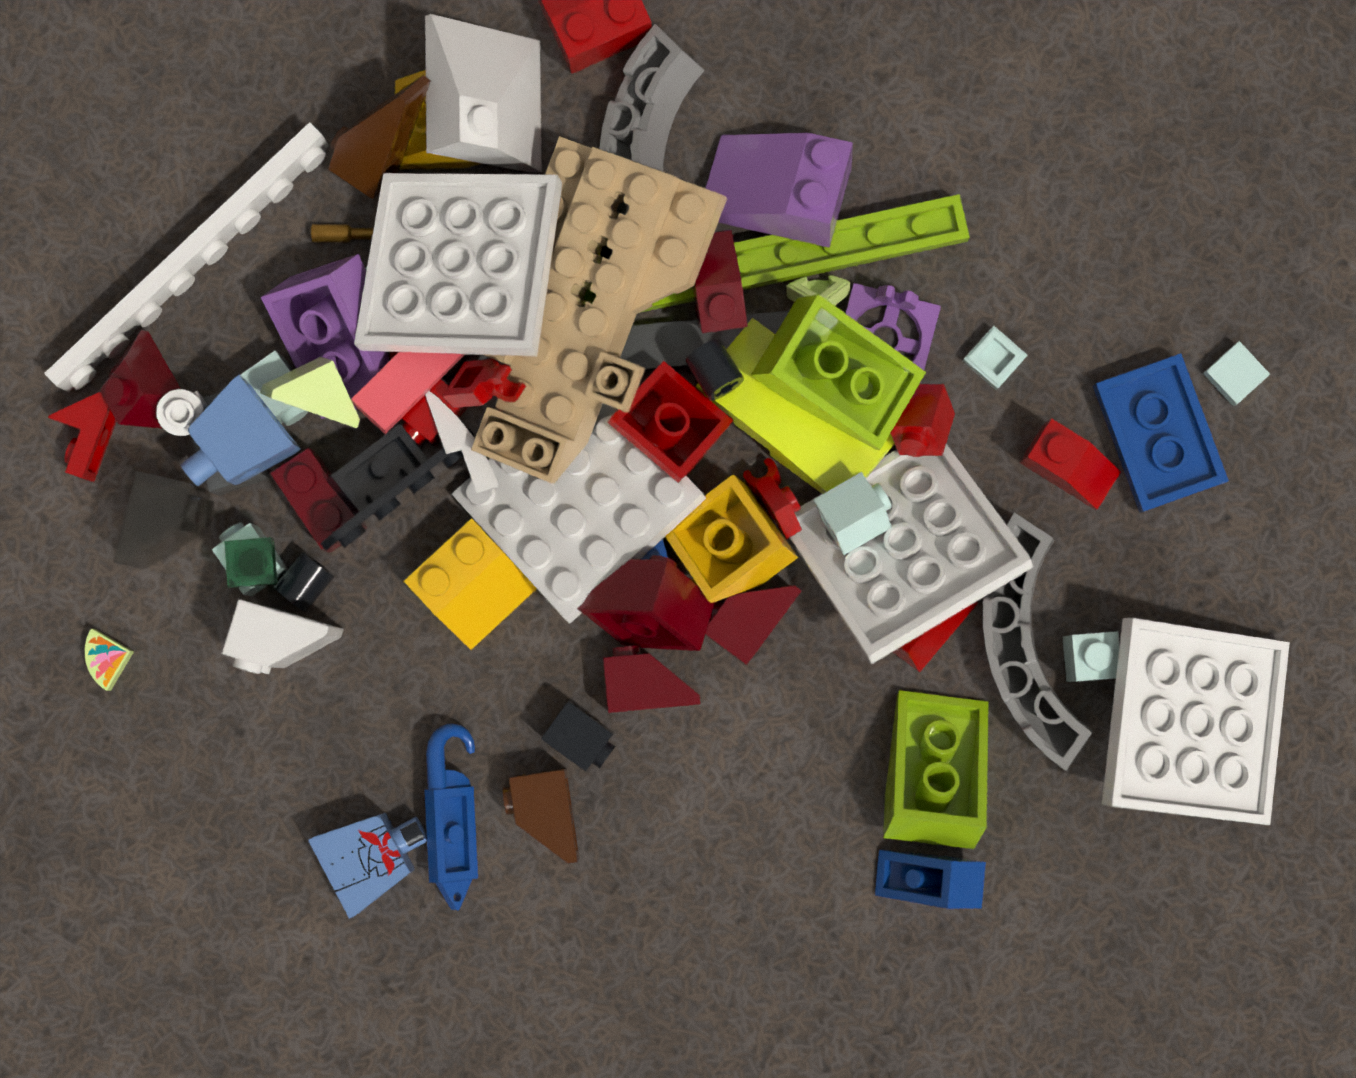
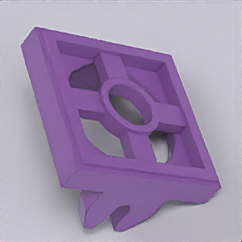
[845,283,941,384]

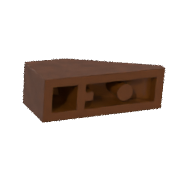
[328,75,431,199]

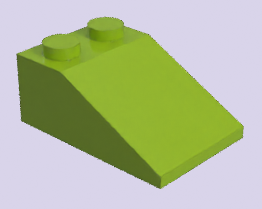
[751,294,926,450]
[883,690,989,849]

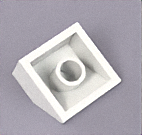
[222,600,343,674]

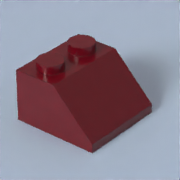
[577,555,715,651]

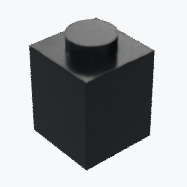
[541,701,616,772]

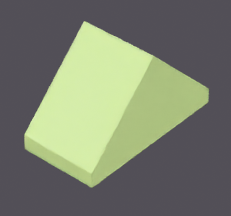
[260,357,360,428]

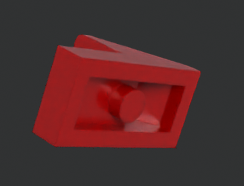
[48,392,117,482]

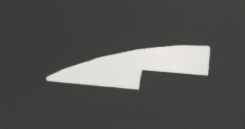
[425,391,499,493]

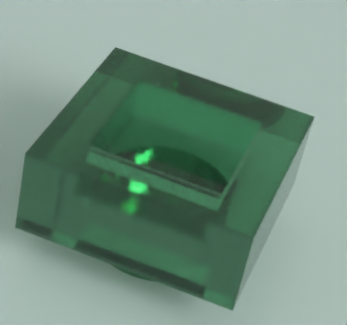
[224,537,278,588]

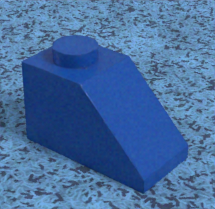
[875,850,986,909]

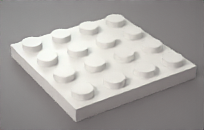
[354,173,562,356]
[452,403,706,624]
[789,444,1033,664]
[1102,618,1290,825]

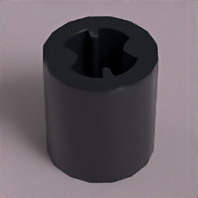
[685,339,744,401]
[274,551,335,612]

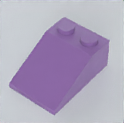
[705,133,853,248]
[261,254,389,419]

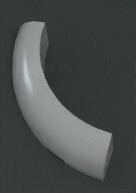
[599,24,705,215]
[983,512,1092,771]

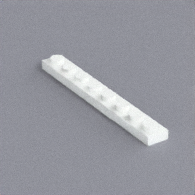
[44,122,329,392]

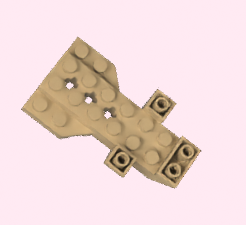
[471,136,727,484]

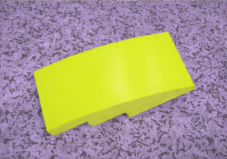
[696,318,895,494]

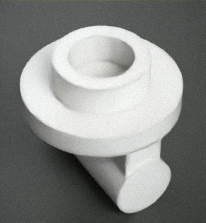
[157,389,207,436]

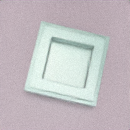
[962,326,1027,390]
[1203,341,1270,406]

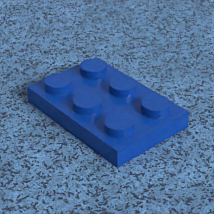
[1093,354,1229,513]

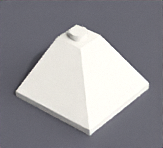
[425,14,542,173]

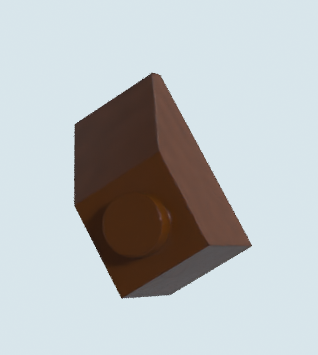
[503,768,580,864]

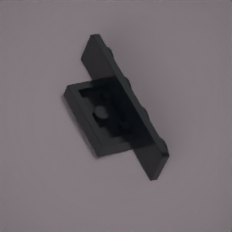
[320,424,475,550]

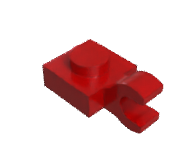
[442,359,526,408]
[743,458,802,539]

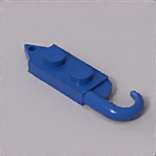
[425,723,478,910]

